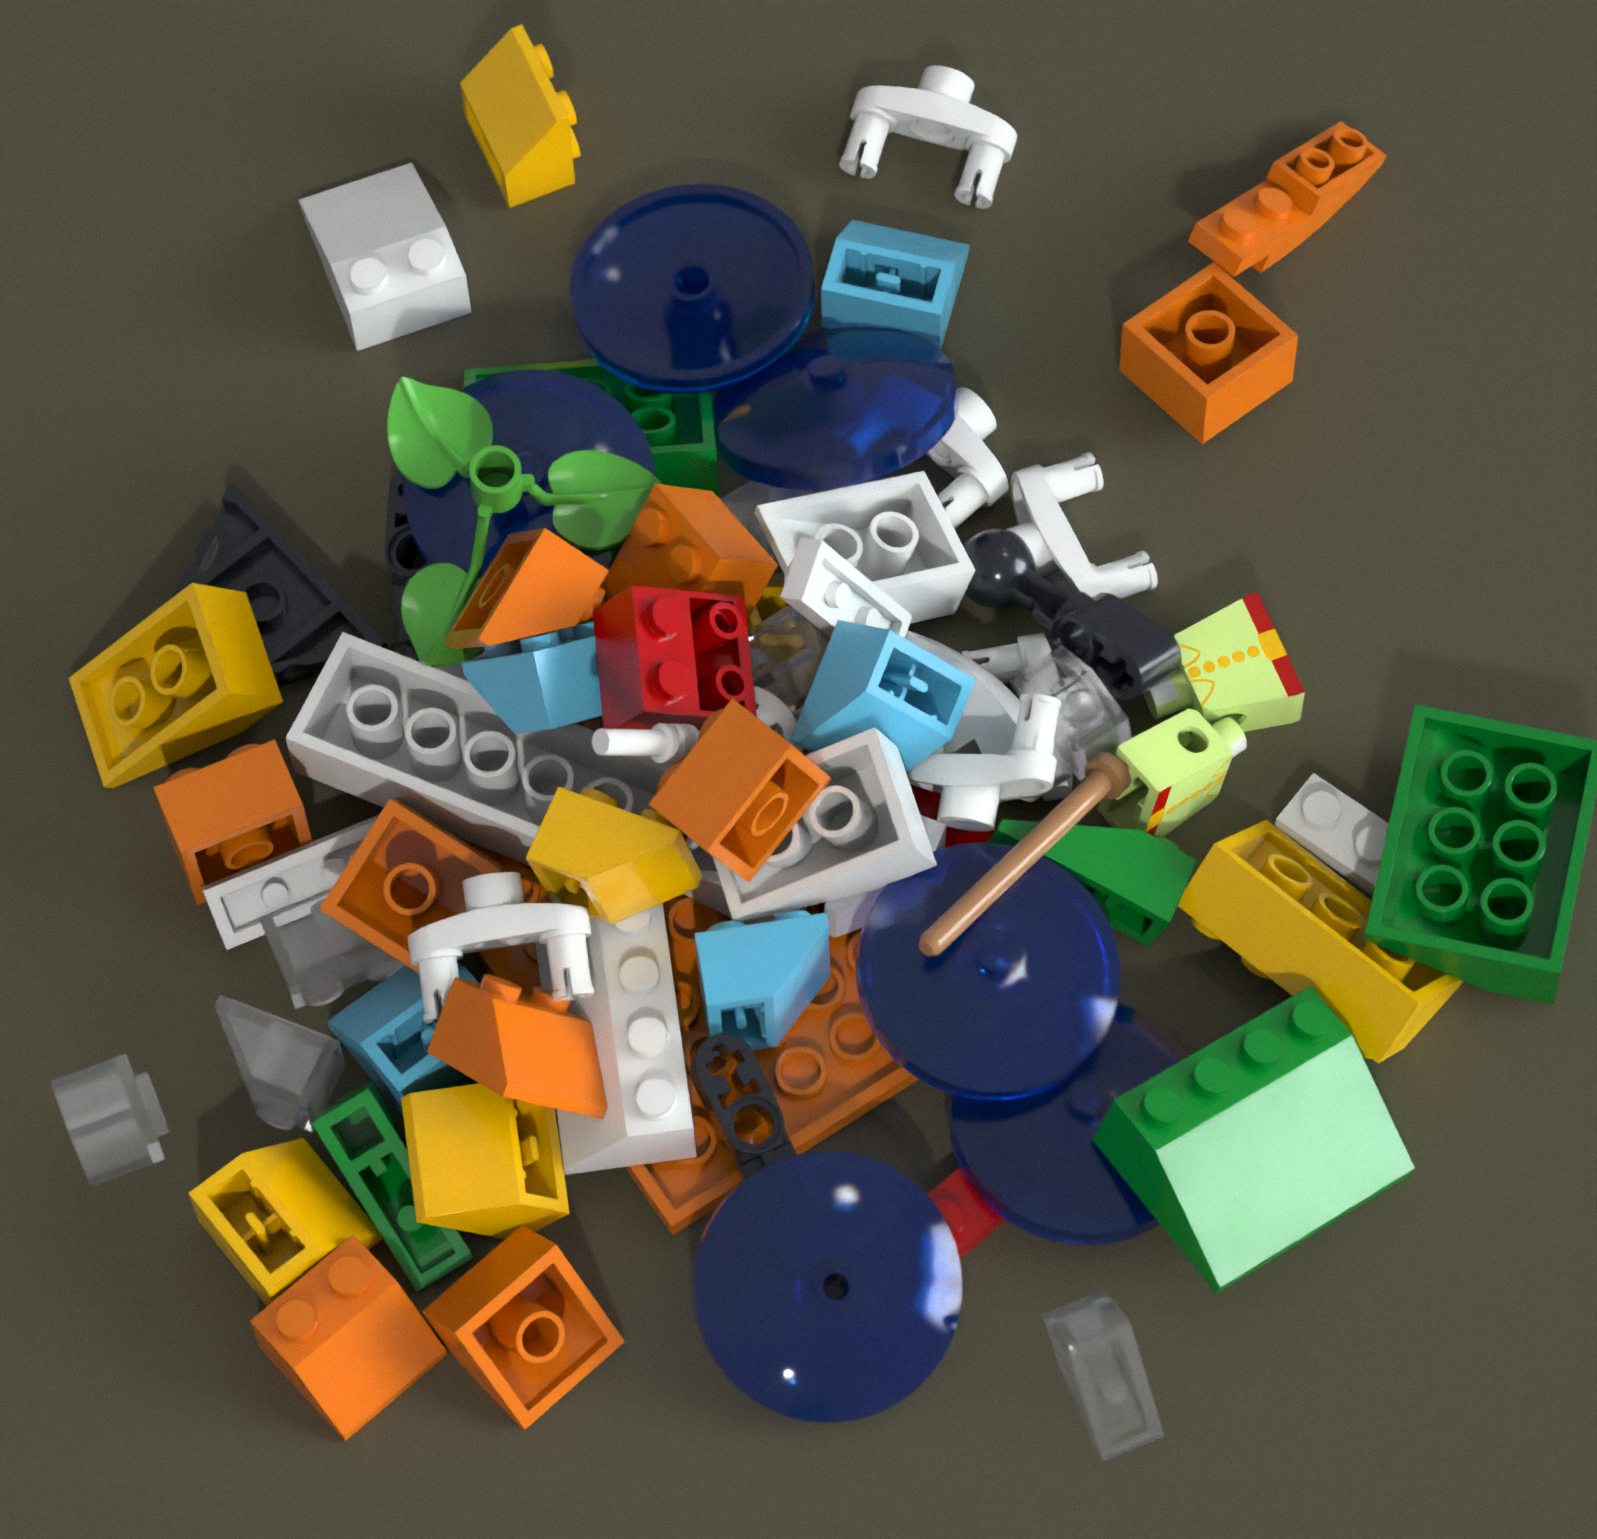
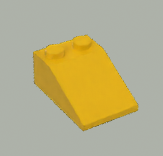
[68,583,283,789]

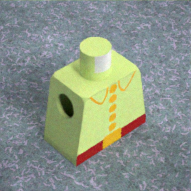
[1144,592,1305,732]
[1097,708,1247,837]

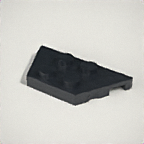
[173,484,388,684]

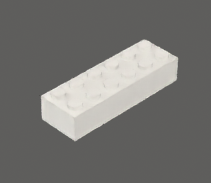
[286,632,682,866]

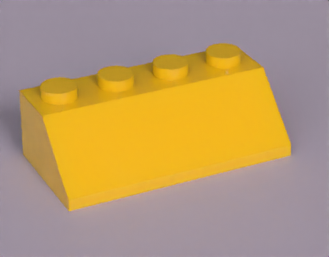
[1178,819,1463,1064]

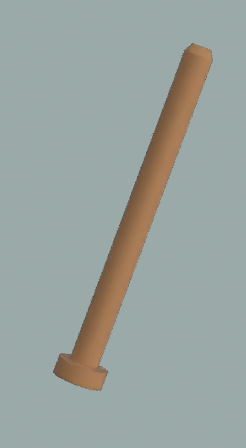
[919,752,1131,956]

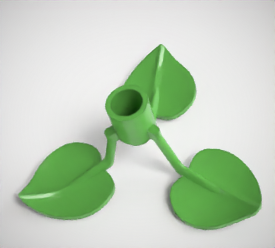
[387,377,662,667]

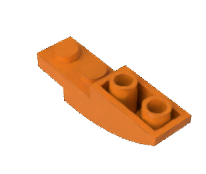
[1188,121,1387,277]

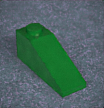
[979,819,1198,947]
[311,1079,474,1292]

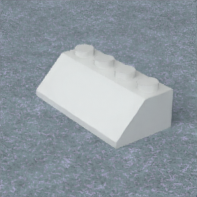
[536,903,697,1175]

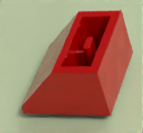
[592,585,757,731]

